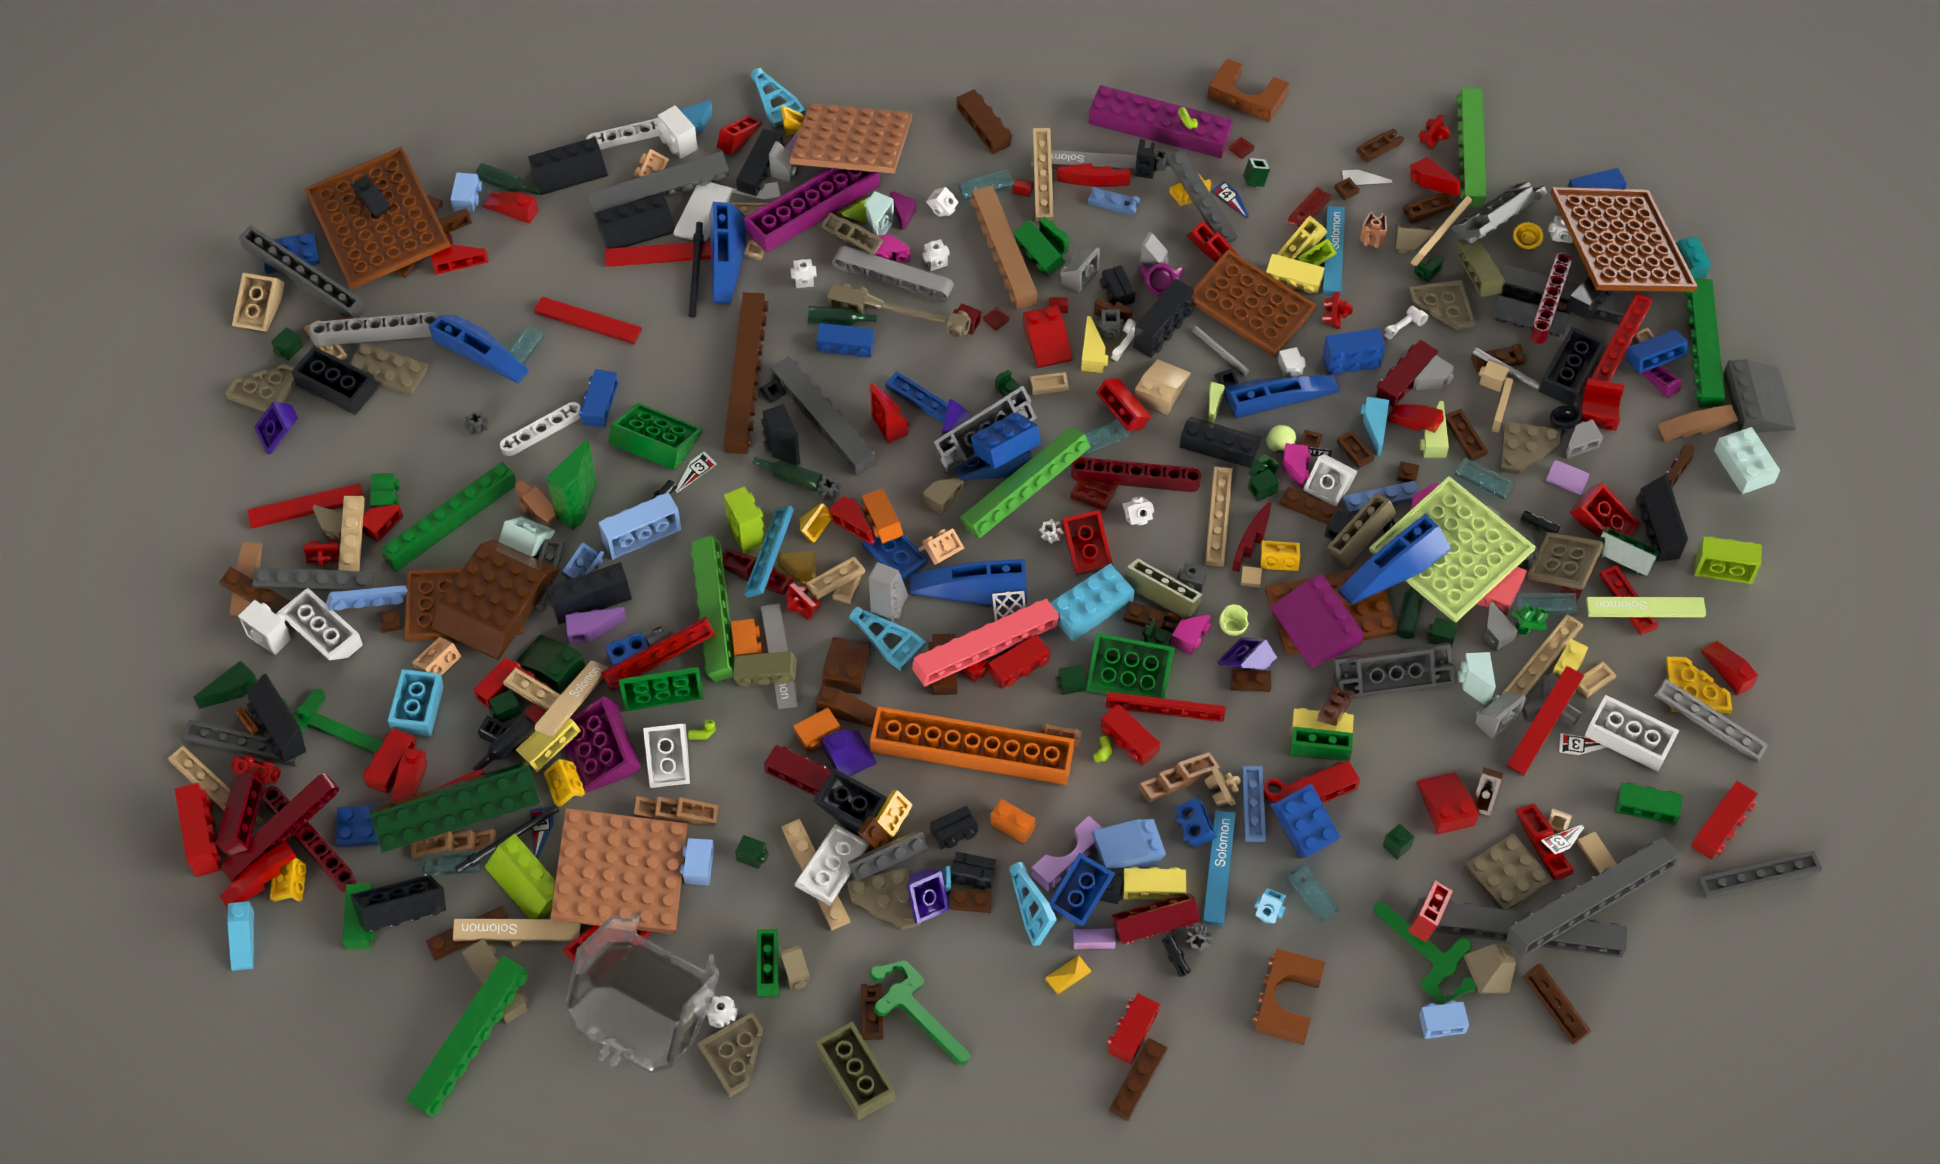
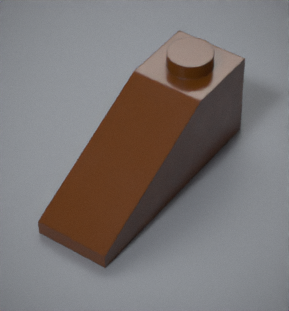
[816,685,877,728]

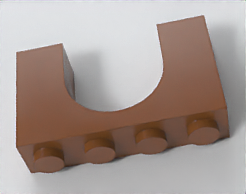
[1208,58,1289,122]
[1252,948,1325,1045]

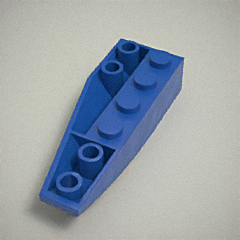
[709,202,746,304]
[428,315,529,384]
[1224,376,1339,419]
[1338,513,1451,605]
[909,559,1027,606]

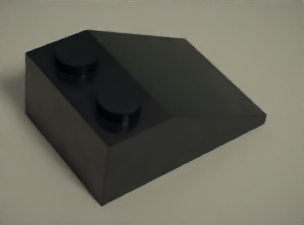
[814,768,887,835]

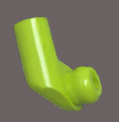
[1178,107,1198,129]
[689,720,716,740]
[1093,736,1112,763]

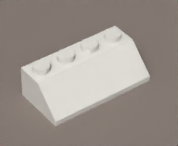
[278,588,363,660]

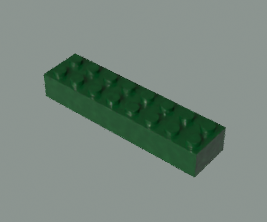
[368,761,540,853]

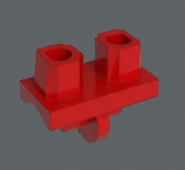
[1419,115,1450,149]
[1322,292,1353,329]
[303,540,340,567]
[785,583,821,620]

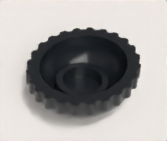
[1550,405,1582,430]

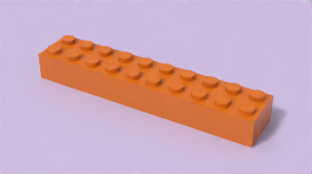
[870,706,1075,785]

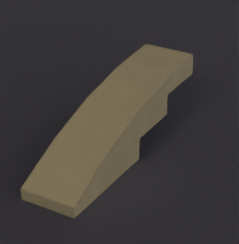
[821,212,884,255]

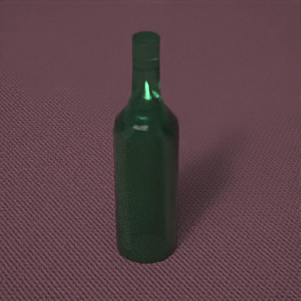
[476,163,540,195]
[808,306,877,326]
[753,457,823,492]
[1396,586,1423,639]

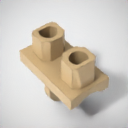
[1205,767,1241,807]

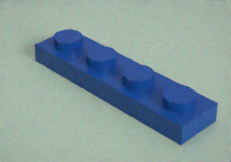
[885,371,948,423]

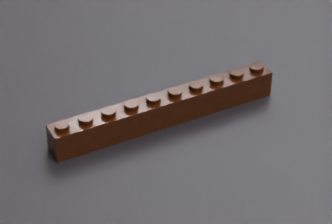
[724,292,769,454]

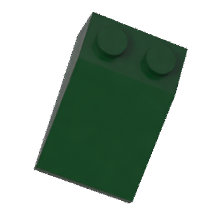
[516,635,585,694]

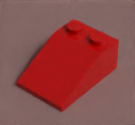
[1023,305,1073,368]
[870,383,909,443]
[1569,482,1641,538]
[1061,510,1113,574]
[1417,772,1479,835]

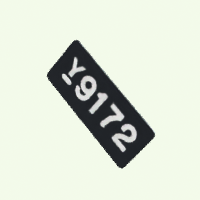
[1307,447,1332,457]

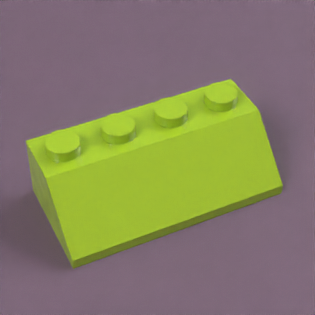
[485,834,556,919]

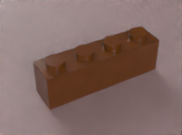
[957,89,1012,154]

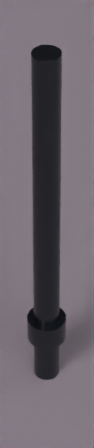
[688,222,704,318]
[454,805,559,874]

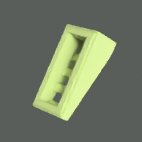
[1208,382,1225,423]

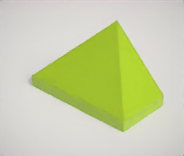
[836,196,871,224]
[1297,238,1338,266]

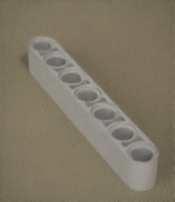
[832,246,954,302]
[310,312,438,346]

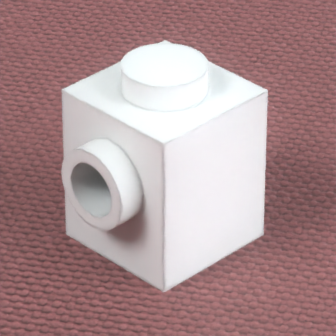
[1278,347,1306,378]

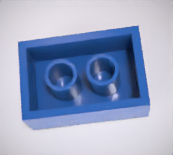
[1322,328,1385,375]
[970,412,1042,468]
[1271,784,1341,859]

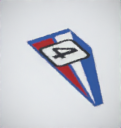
[1211,181,1249,219]
[530,807,554,859]

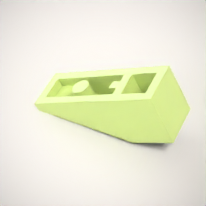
[1419,401,1449,458]

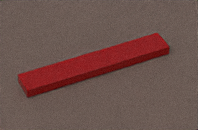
[605,241,711,267]
[1590,292,1653,382]
[534,296,642,344]
[247,483,365,529]
[601,617,715,690]
[1506,666,1584,776]
[1105,692,1226,722]

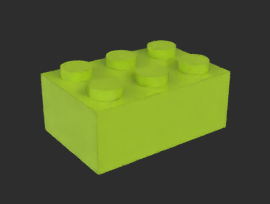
[724,486,765,554]
[1694,536,1762,584]

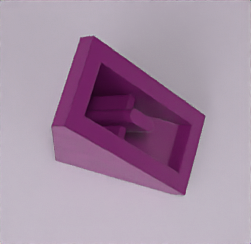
[890,192,916,230]

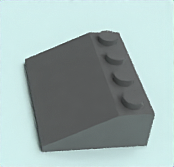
[1723,359,1796,433]

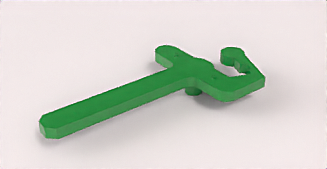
[282,689,383,754]
[1373,902,1477,1005]
[870,960,970,1065]

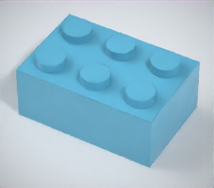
[388,669,444,737]

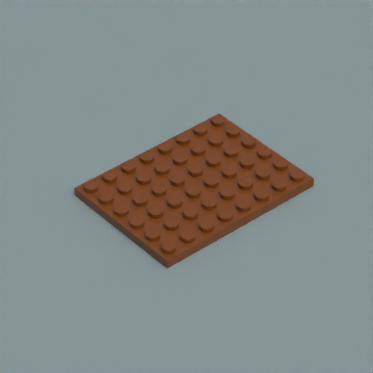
[305,146,451,290]
[1550,187,1698,292]

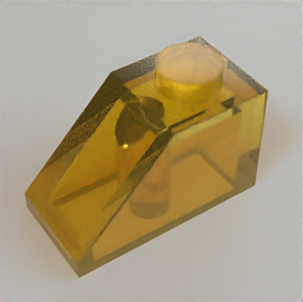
[777,552,817,583]

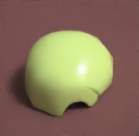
[1266,425,1297,452]
[1219,604,1249,636]

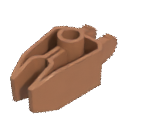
[1360,212,1387,248]
[515,480,556,527]

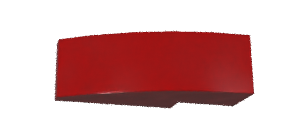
[1186,221,1238,262]
[1387,404,1444,433]

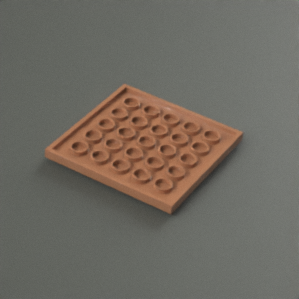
[790,103,912,174]
[550,808,688,935]

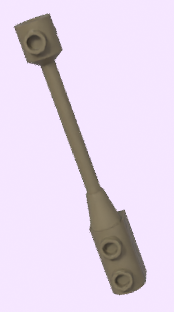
[827,282,971,338]

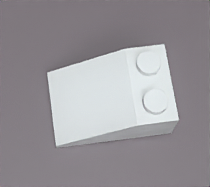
[643,724,690,788]

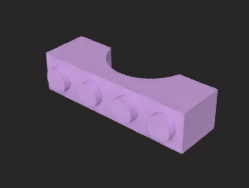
[1031,816,1102,892]

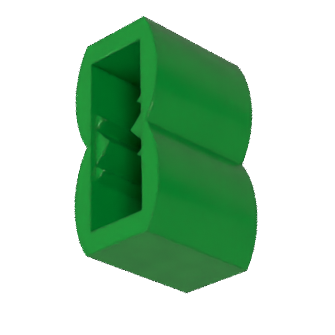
[370,473,400,508]

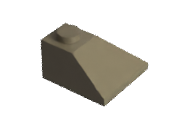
[1395,224,1434,253]
[1464,944,1516,994]

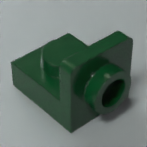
[1414,256,1443,283]
[995,369,1021,397]
[1248,454,1280,476]
[1142,619,1173,646]

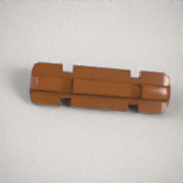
[236,707,260,735]

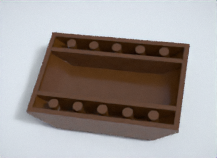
[431,540,559,661]

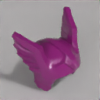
[1138,262,1185,297]

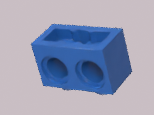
[605,632,649,666]
[1175,797,1217,848]

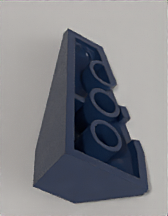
[955,451,1032,480]

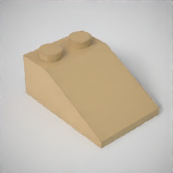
[232,273,285,332]
[1135,359,1191,415]

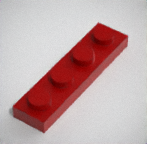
[1599,565,1658,636]

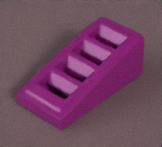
[1642,366,1681,398]

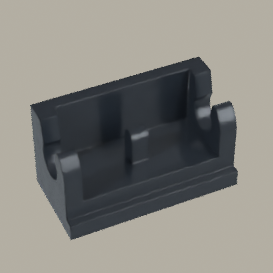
[1135,139,1155,179]

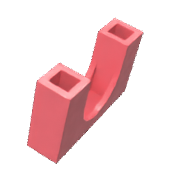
[1477,567,1527,616]

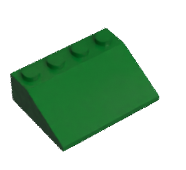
[608,403,703,470]
[546,440,597,531]
[1086,633,1175,699]
[619,667,704,712]

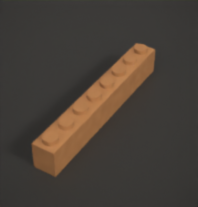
[970,185,1037,309]

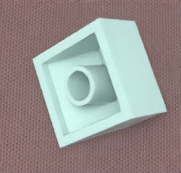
[865,191,894,235]
[499,516,555,557]
[1458,652,1496,706]

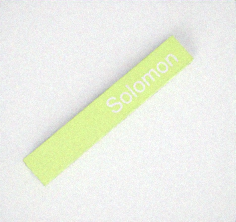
[1586,597,1706,617]

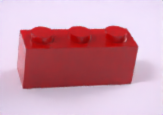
[1096,378,1152,431]
[988,634,1050,689]
[1100,704,1160,766]
[363,728,417,794]
[1107,993,1160,1064]

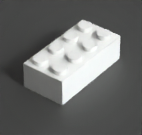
[1585,695,1679,772]

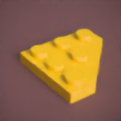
[1665,657,1732,714]

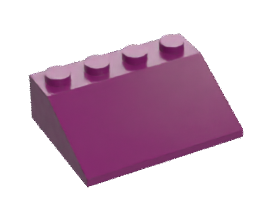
[1270,574,1364,668]
[564,696,641,793]

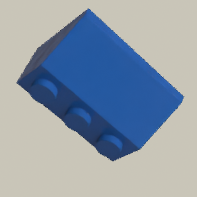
[1049,852,1115,927]

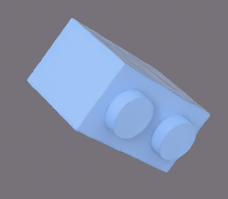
[450,173,482,213]
[680,838,714,886]
[1419,1001,1469,1039]

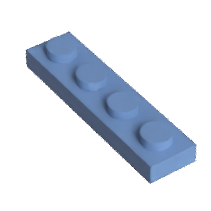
[1342,480,1419,515]
[326,585,407,610]
[1242,766,1266,842]

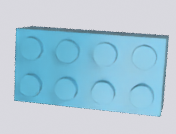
[1050,563,1135,642]

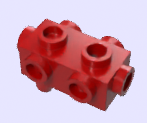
[231,754,281,785]

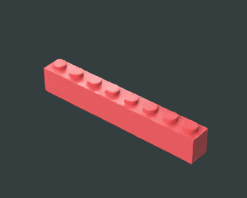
[912,599,1059,687]

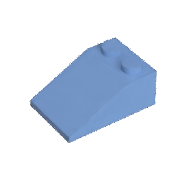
[1091,819,1166,868]

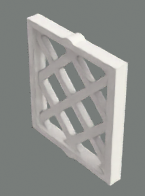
[992,591,1026,621]

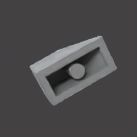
[769,141,798,182]
[1140,232,1169,268]
[1413,355,1454,391]
[1565,420,1603,459]
[1484,602,1518,651]

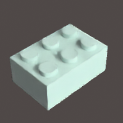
[1714,427,1780,494]

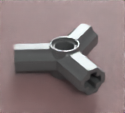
[1521,674,1582,728]

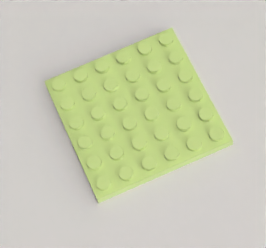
[1369,476,1535,623]

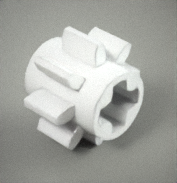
[1039,519,1064,544]

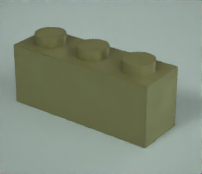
[733,651,797,687]

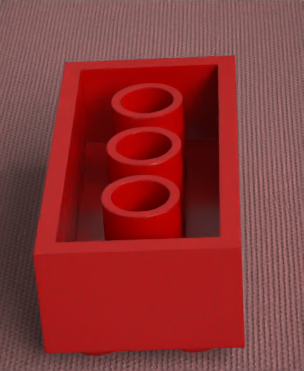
[174,782,222,877]

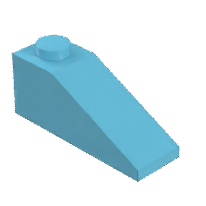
[1360,397,1389,456]
[228,901,254,971]

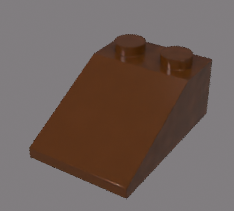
[822,637,871,695]

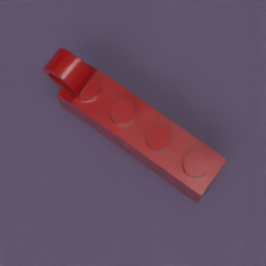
[1264,760,1360,804]

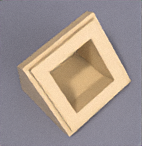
[1548,809,1572,833]

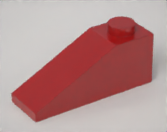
[716,115,762,154]
[1410,157,1460,196]
[483,192,538,224]
[431,244,488,275]
[828,495,875,545]
[1701,641,1759,695]
[390,748,427,803]
[1408,880,1453,942]

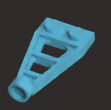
[750,68,805,127]
[849,607,926,671]
[1009,862,1057,946]

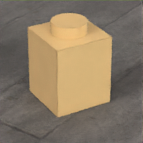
[1478,361,1509,392]

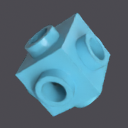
[1254,888,1286,924]

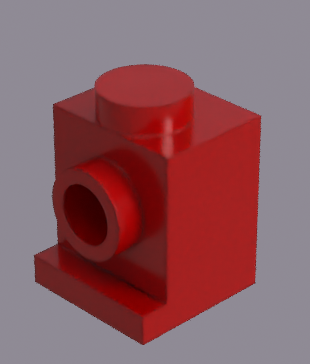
[959,660,988,683]

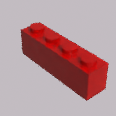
[1691,780,1758,860]

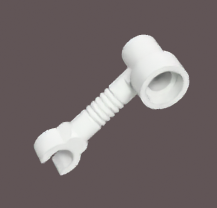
[1383,306,1428,340]
[1111,318,1136,361]

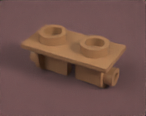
[1041,723,1082,749]

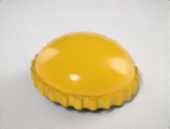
[1513,222,1544,250]

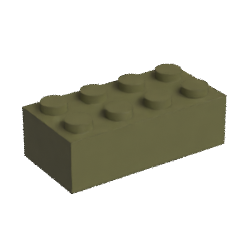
[815,1022,895,1121]

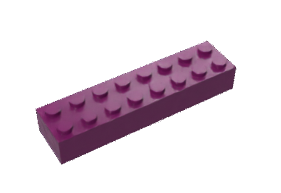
[1089,85,1233,158]
[744,168,880,253]

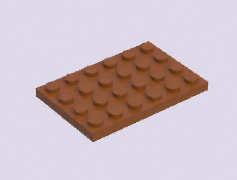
[1192,249,1317,357]
[405,568,524,641]
[1265,569,1399,655]

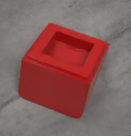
[1013,178,1034,197]
[1049,297,1068,313]

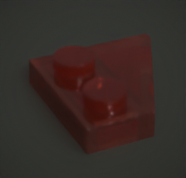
[1070,481,1119,511]

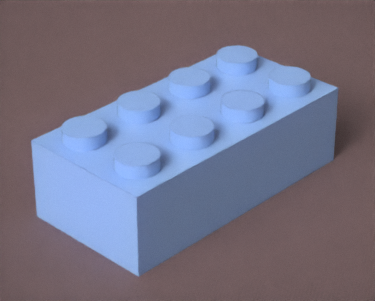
[598,492,681,560]

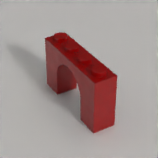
[473,657,561,738]

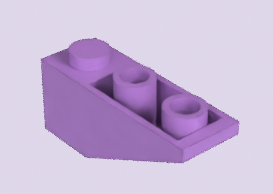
[566,607,626,645]

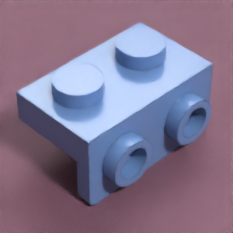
[561,542,604,580]

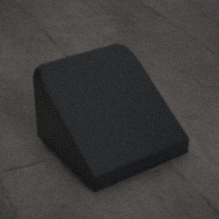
[1214,368,1239,387]
[759,378,786,403]

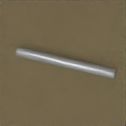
[1192,326,1249,376]
[1472,348,1541,390]

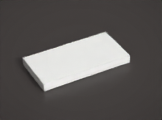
[674,182,733,241]
[794,824,869,906]

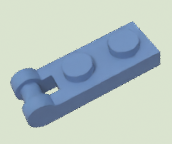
[1088,187,1140,216]

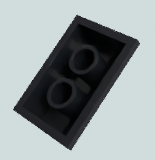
[761,404,801,465]

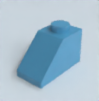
[680,100,713,133]

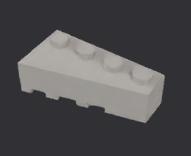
[869,562,908,623]

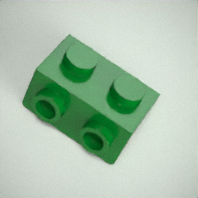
[1039,217,1069,256]

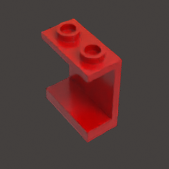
[1580,378,1624,431]

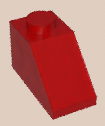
[362,505,403,543]

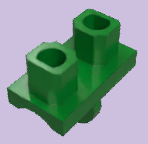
[1511,605,1548,635]

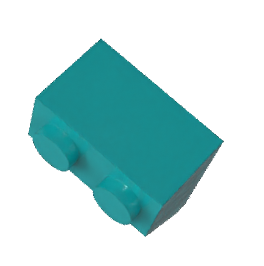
[1676,236,1711,279]

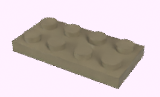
[349,342,429,396]

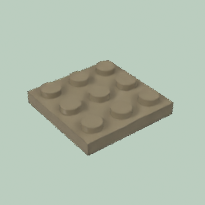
[1527,532,1604,590]
[1465,833,1553,910]

